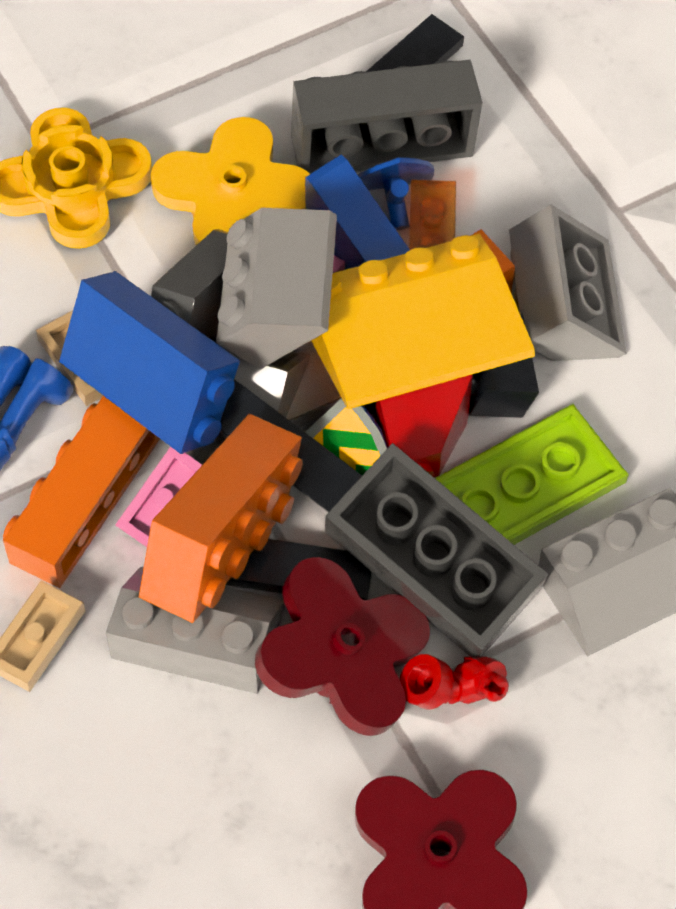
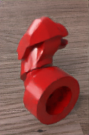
[400,654,509,710]

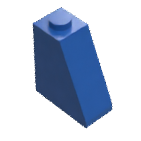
[305,154,410,270]

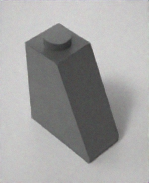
[151,229,228,339]

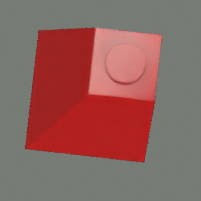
[375,374,473,478]

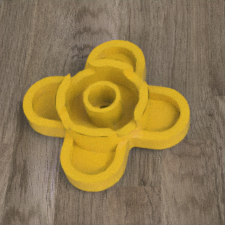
[0,108,152,249]
[151,117,310,245]

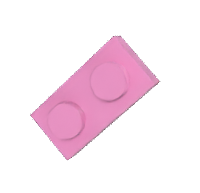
[115,447,202,547]

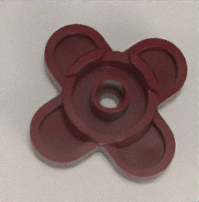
[255,557,430,736]
[355,770,527,909]

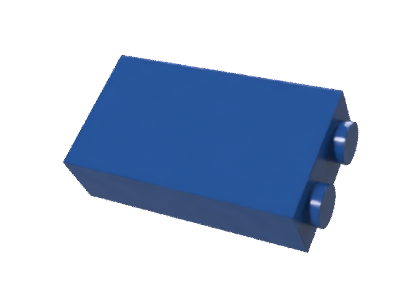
[59,271,240,454]

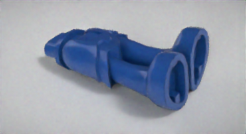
[0,346,74,471]

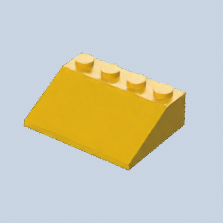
[311,233,535,409]

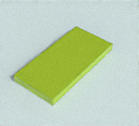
[435,404,628,545]

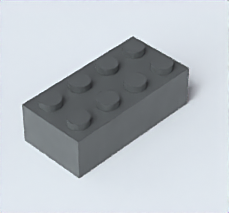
[291,59,483,174]
[325,443,548,656]

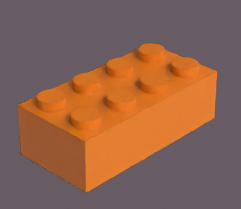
[139,413,303,623]

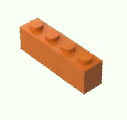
[3,396,160,588]

